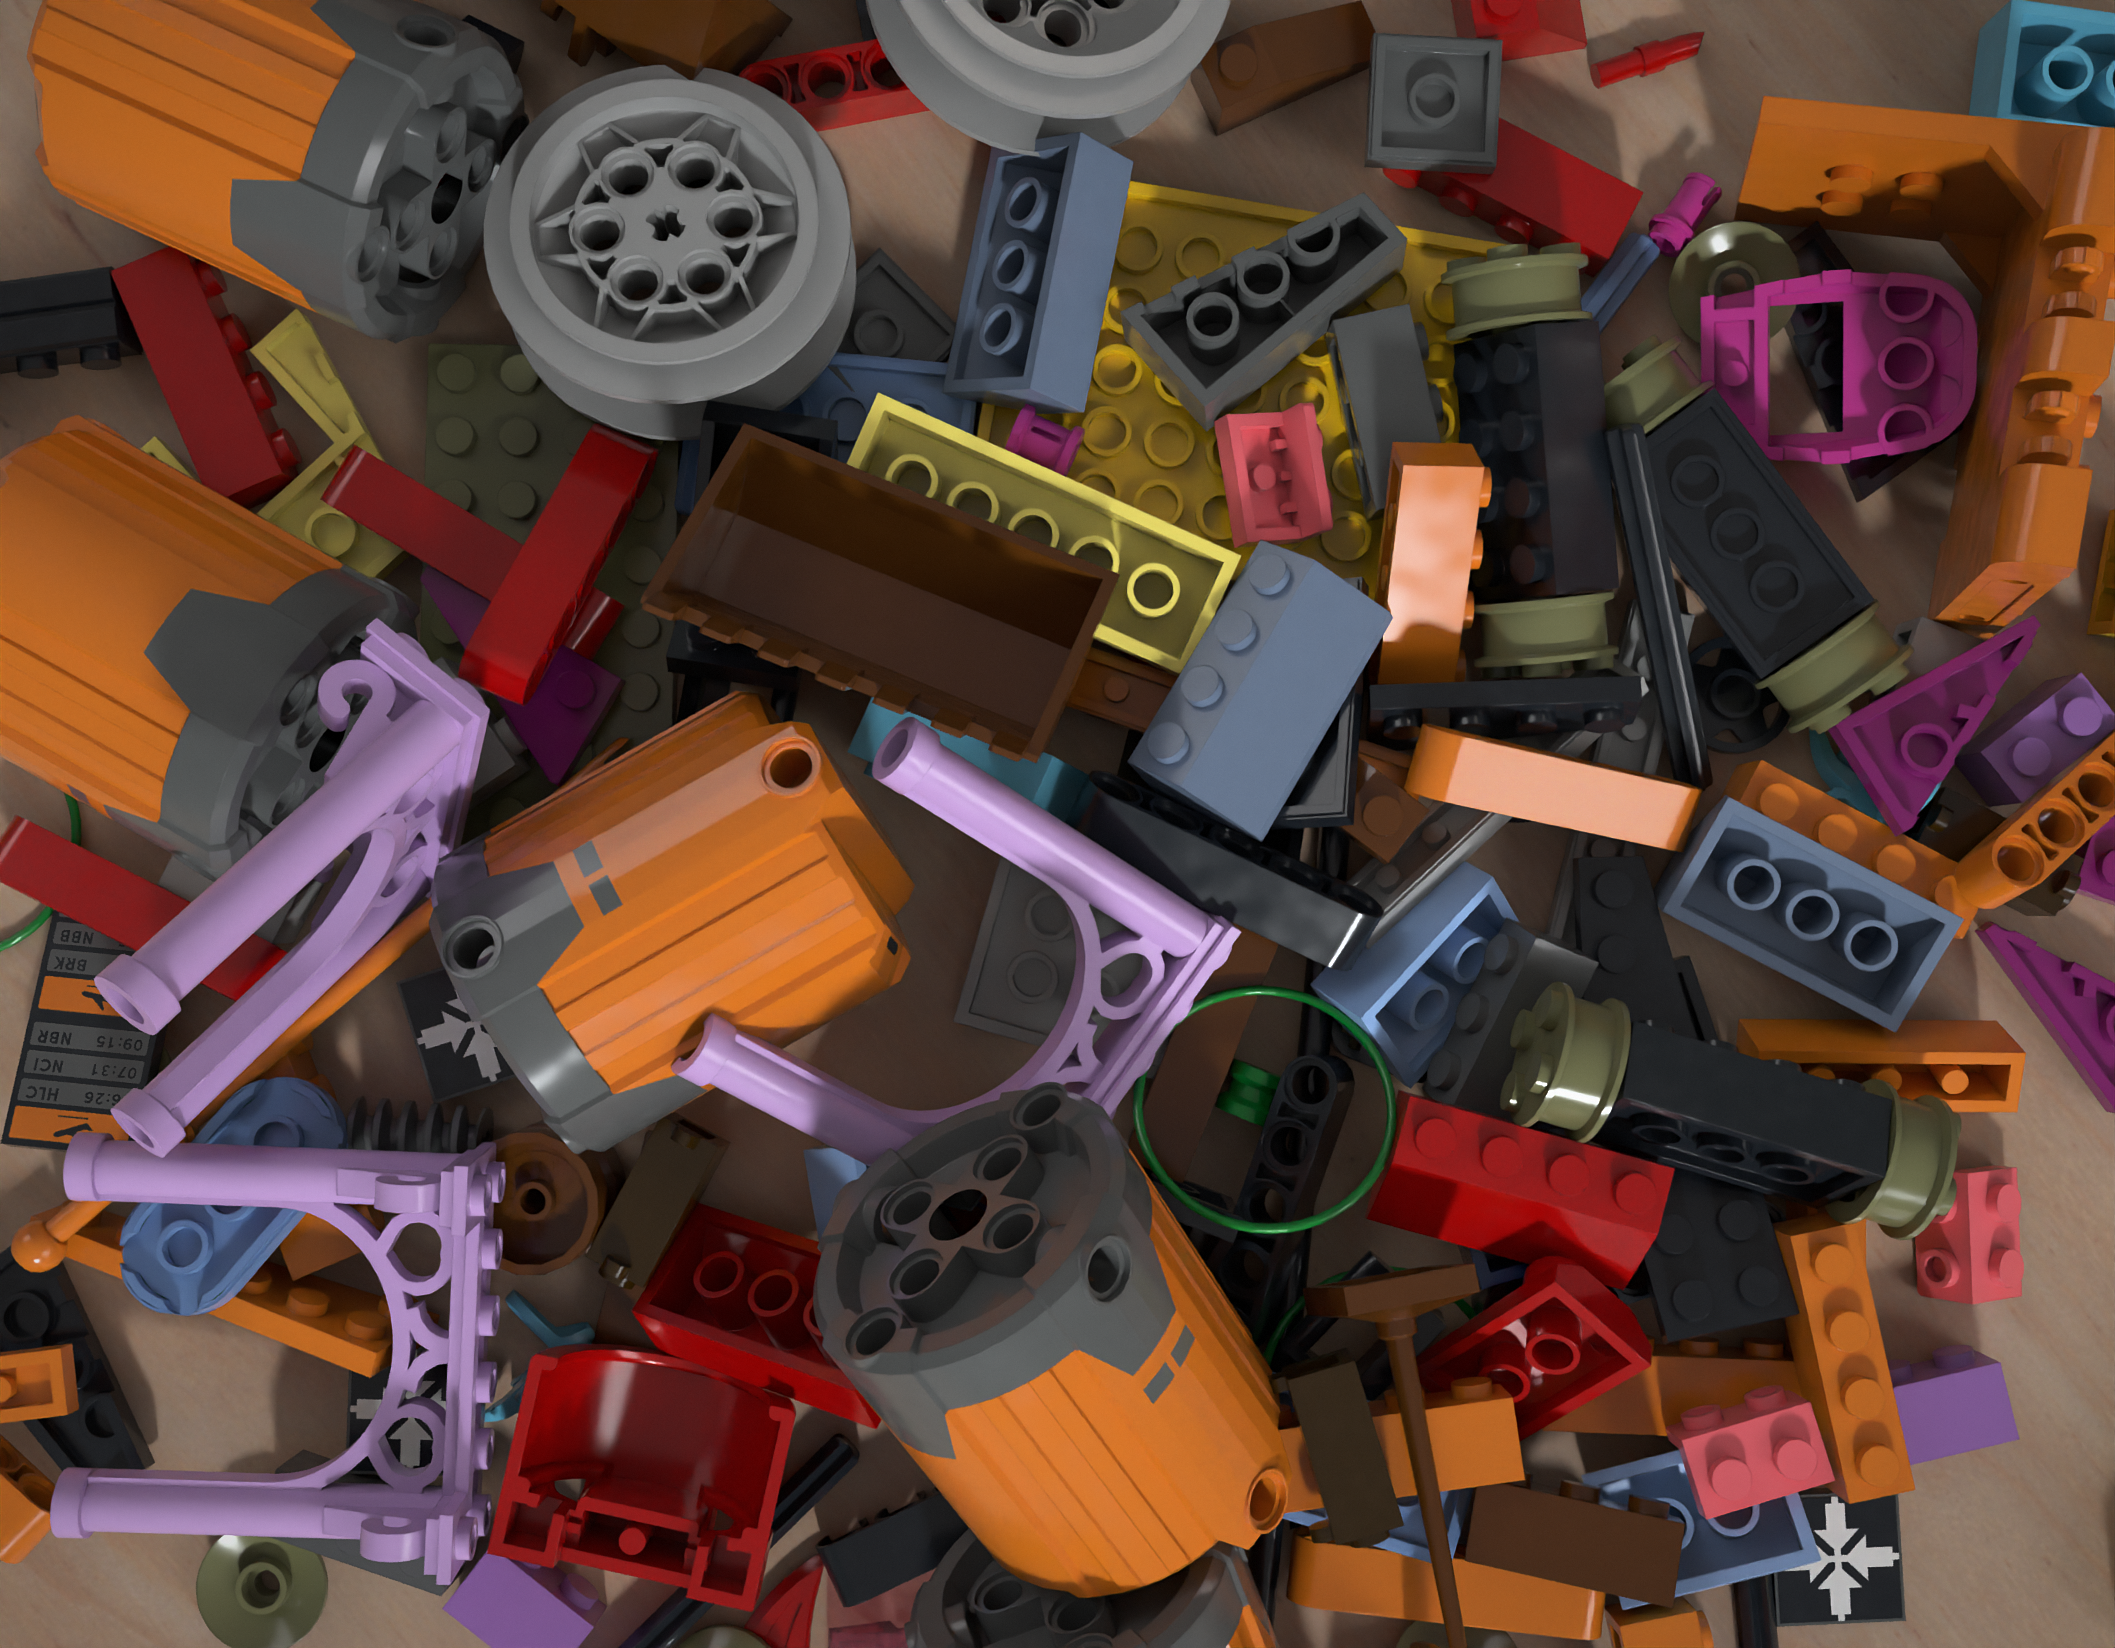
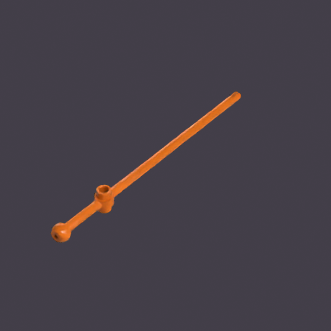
[11,737,636,1272]

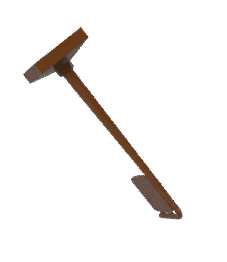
[1302,1263,1480,1648]

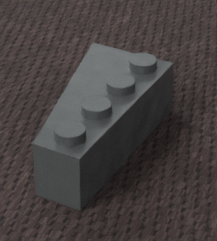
[1120,192,1407,432]

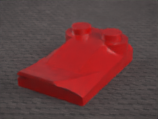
[1416,1256,1652,1442]

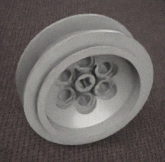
[866,0,1230,157]
[484,65,857,441]

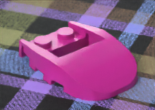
[1701,269,1977,465]

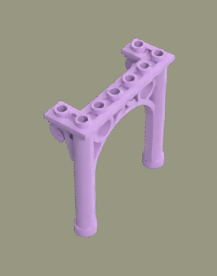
[94,618,490,1158]
[671,717,1241,1211]
[50,1132,506,1585]

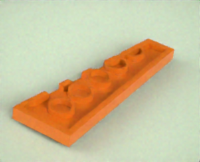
[30,1200,440,1378]

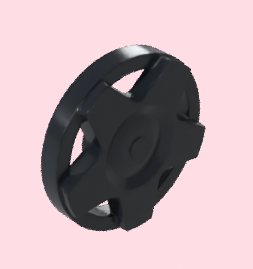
[1689,636,1790,754]

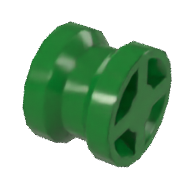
[1215,1058,1281,1127]

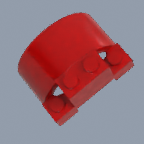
[487,1344,796,1612]

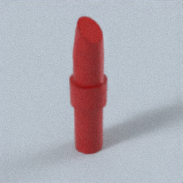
[1590,32,1705,89]

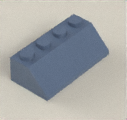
[942,132,1134,414]
[1127,540,1393,842]
[1653,795,1964,1033]

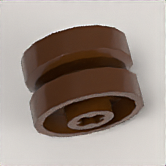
[491,1119,626,1275]

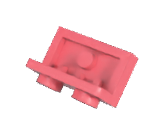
[1214,403,1333,548]
[1915,1165,2024,1304]
[1665,1385,1835,1520]

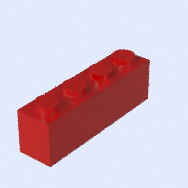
[1383,117,1644,278]
[110,246,302,510]

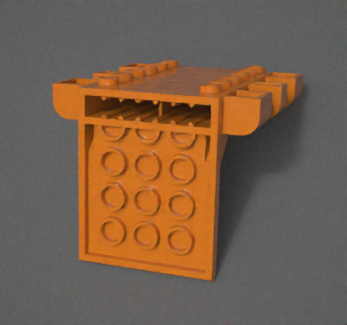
[1734,96,2115,641]

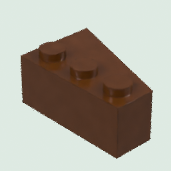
[1465,1471,1685,1608]

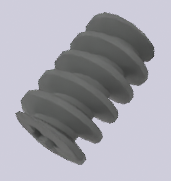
[346,1096,494,1154]

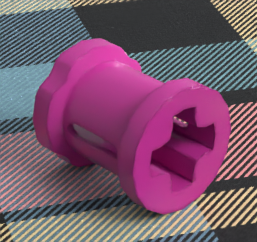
[1005,403,1085,477]

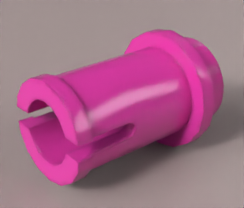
[1647,172,1722,258]

